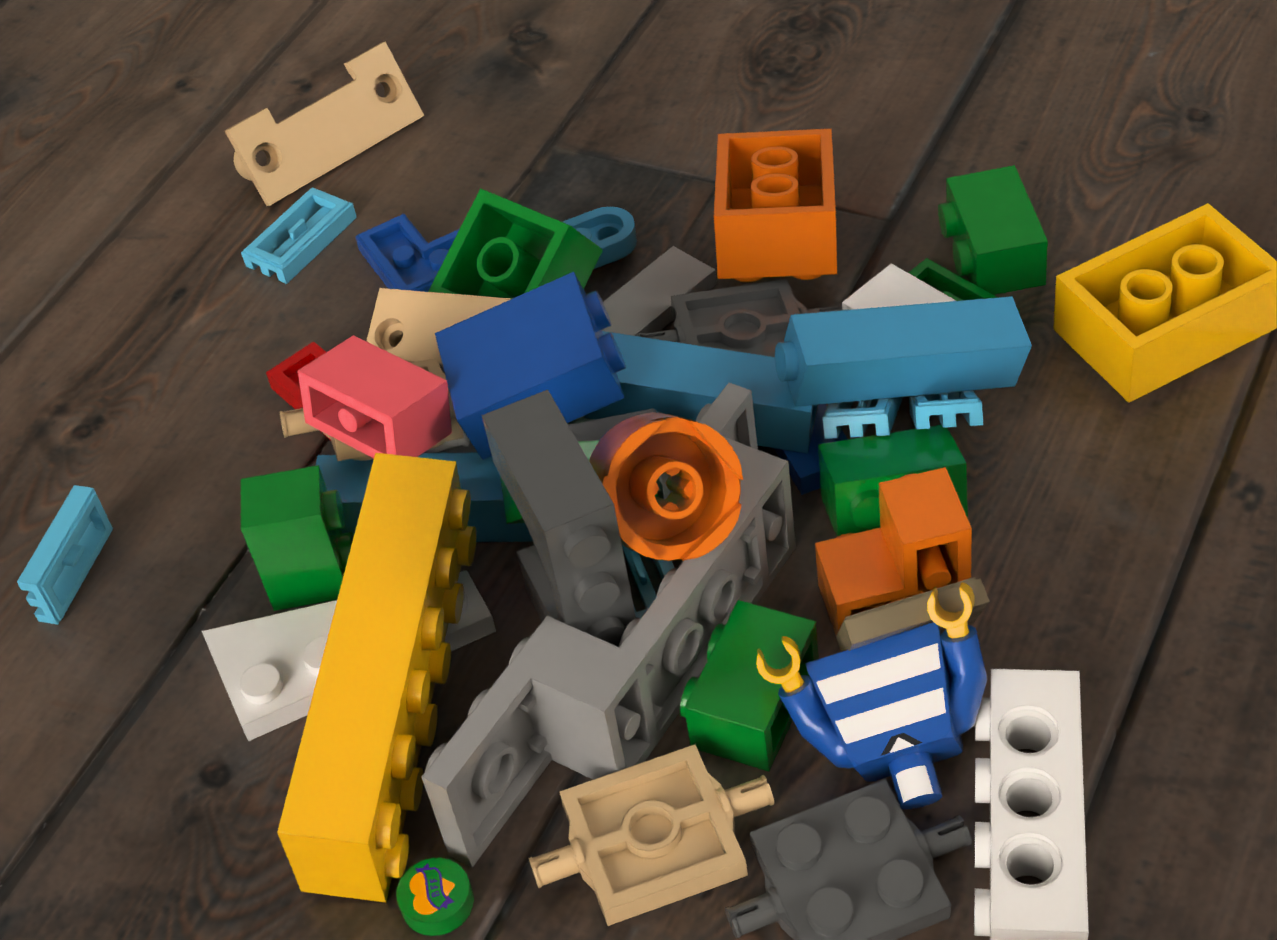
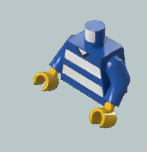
[756,582,987,809]

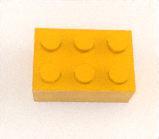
[1053,203,1277,403]

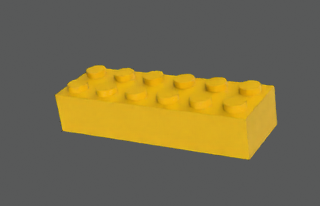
[277,453,476,903]

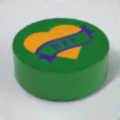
[396,858,474,936]

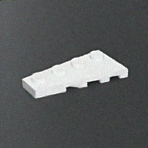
[202,570,496,741]

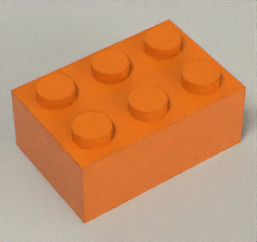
[714,129,837,282]

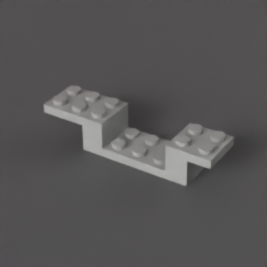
[422,382,796,868]

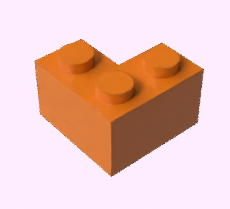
[815,467,972,636]

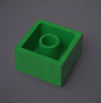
[428,188,603,299]

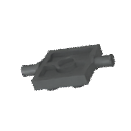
[639,279,842,357]
[725,779,972,940]

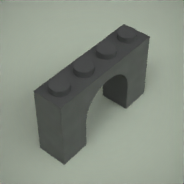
[482,390,636,647]

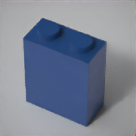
[435,272,626,460]

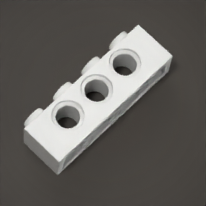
[974,669,1089,940]

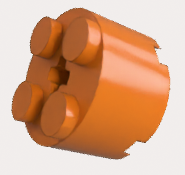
[589,412,743,561]

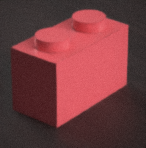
[298,335,452,458]

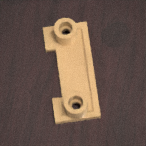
[224,41,424,206]
[366,288,511,367]

